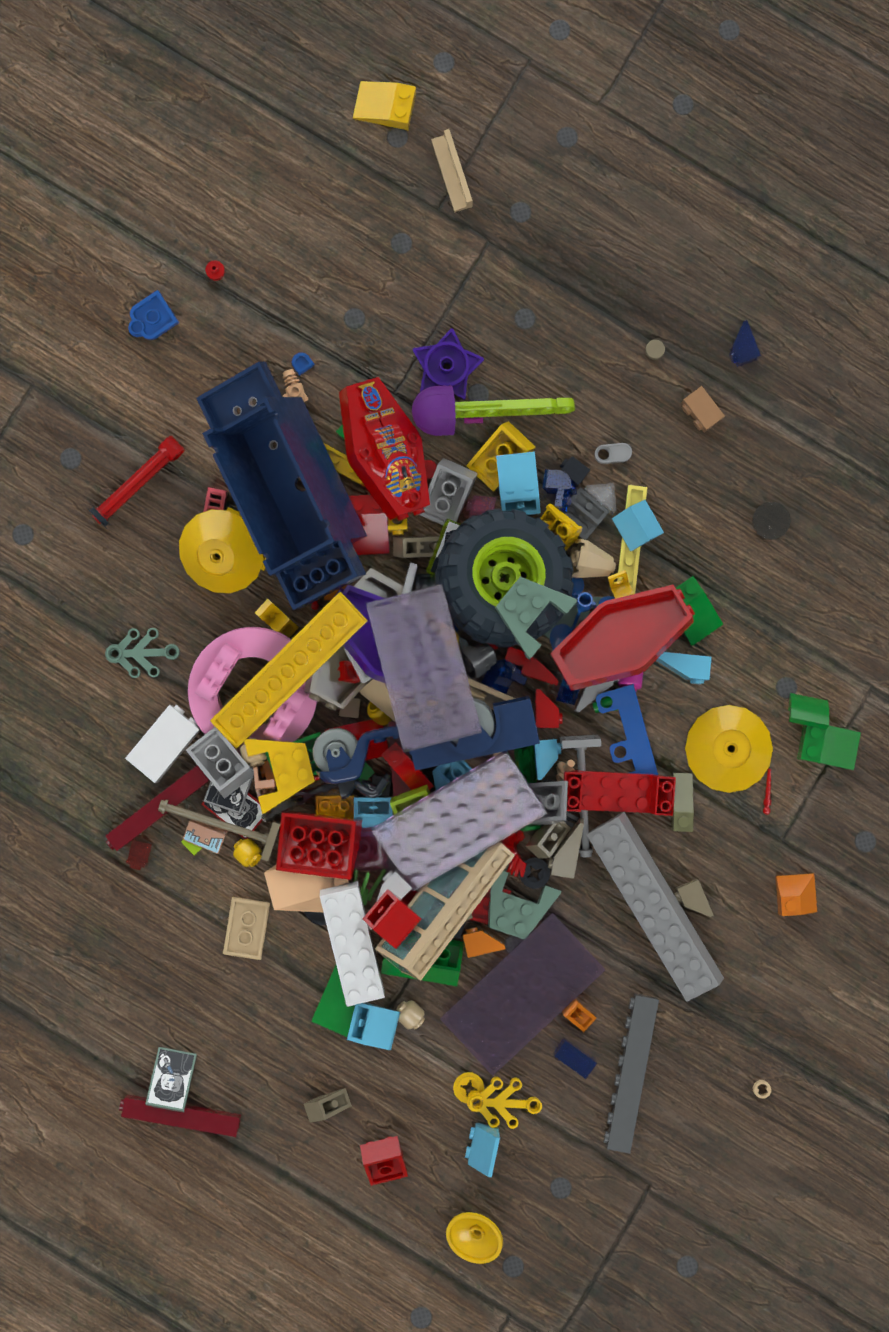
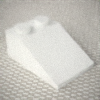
[368,869,413,929]

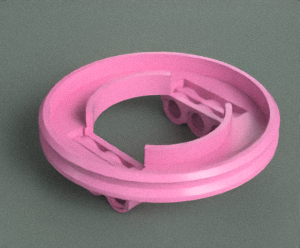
[188,627,317,755]

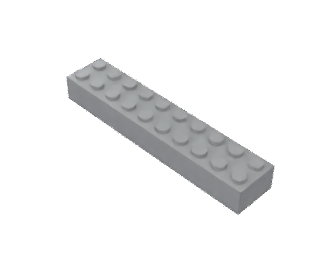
[587,812,724,1002]

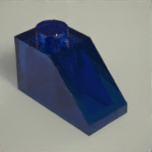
[729,320,761,367]

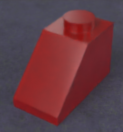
[535,689,563,728]

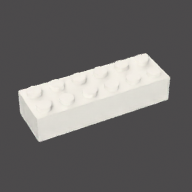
[320,881,385,1006]

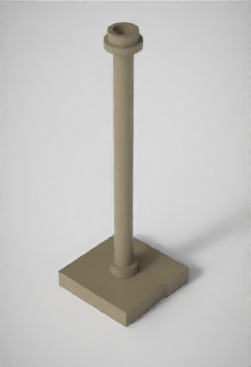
[158,800,281,861]

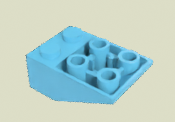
[496,452,541,515]

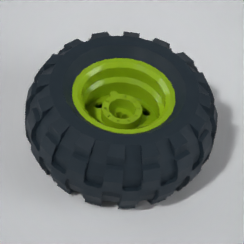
[435,509,574,647]

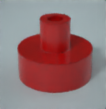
[205,260,225,281]

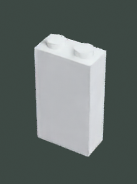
[125,705,201,783]

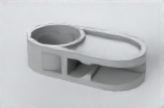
[594,443,632,464]

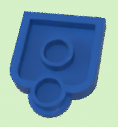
[128,290,180,340]

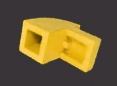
[255,599,299,638]

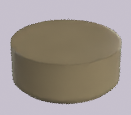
[645,340,665,360]

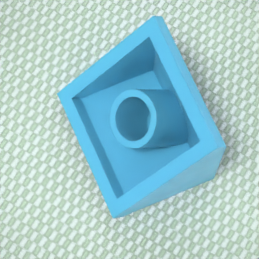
[612,500,664,552]

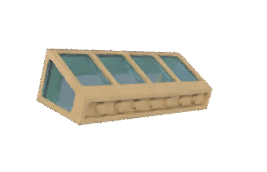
[375,832,515,981]

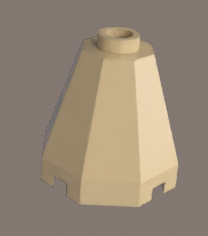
[569,539,616,578]

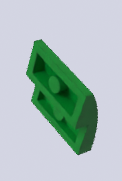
[788,693,829,729]

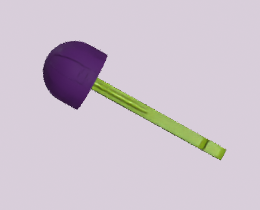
[412,385,575,436]

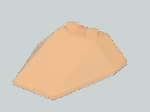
[264,864,349,913]

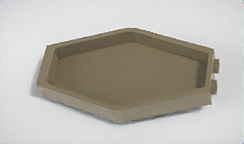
[304,568,404,711]

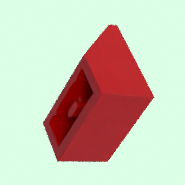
[363,889,422,949]

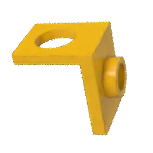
[388,518,408,536]
[608,570,634,599]

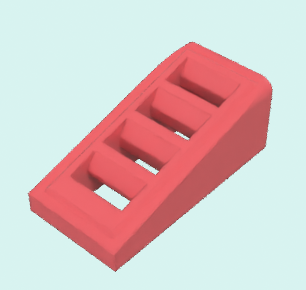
[203,487,228,512]

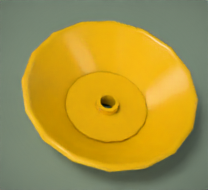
[179,509,263,594]
[685,705,773,793]

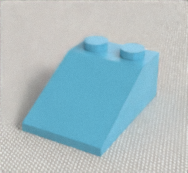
[656,652,712,684]
[465,1122,500,1177]

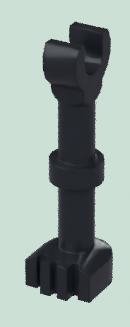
[295,783,339,805]

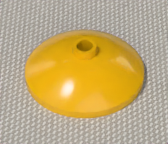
[446,1212,503,1264]

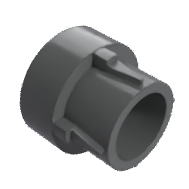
[457,642,497,680]

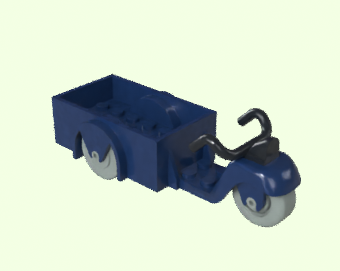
[313,696,540,800]

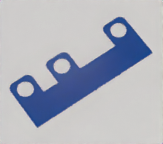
[596,684,658,775]

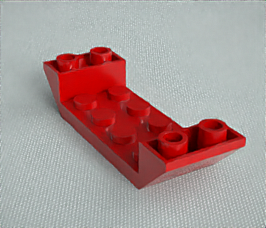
[563,770,676,816]

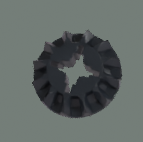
[519,858,550,889]

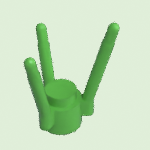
[353,856,386,905]

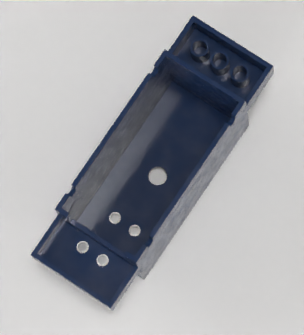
[196,361,367,610]

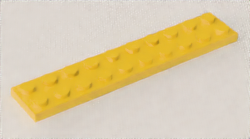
[210,592,368,749]

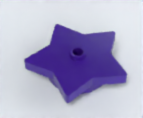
[413,328,484,400]

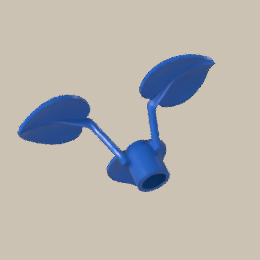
[550,578,615,650]

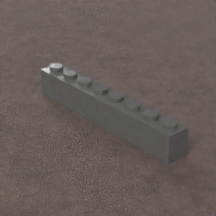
[603,993,659,1154]

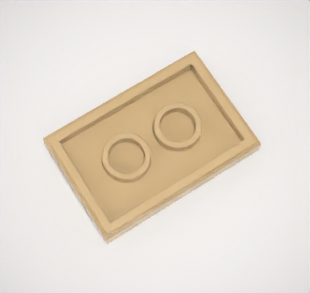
[223,897,271,960]

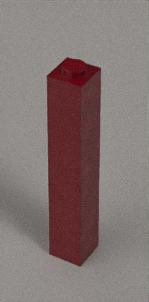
[105,765,210,851]
[119,1094,241,1137]

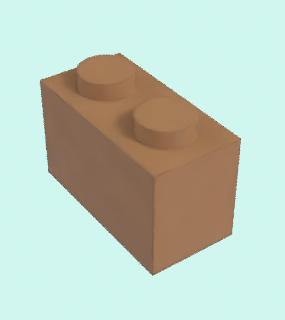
[681,386,725,433]

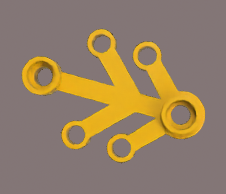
[467,1077,542,1129]

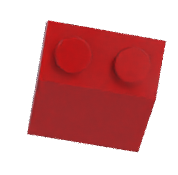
[360,1136,408,1186]

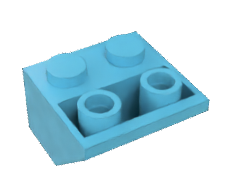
[354,797,393,836]
[347,1002,400,1050]

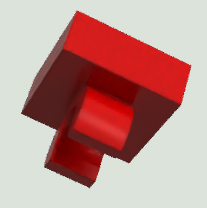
[337,660,360,683]

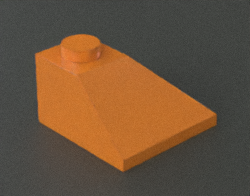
[775,873,817,916]

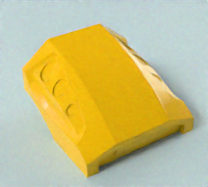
[540,504,582,551]

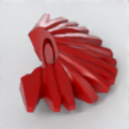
[504,825,527,877]

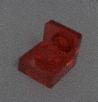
[126,840,152,870]

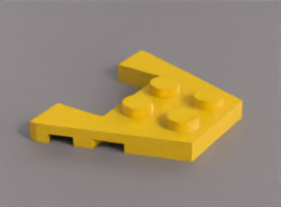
[244,739,315,814]

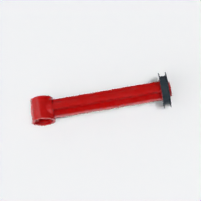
[87,435,185,529]

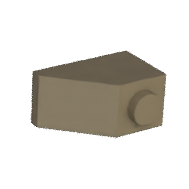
[526,821,571,858]
[674,879,714,917]
[304,1088,352,1122]

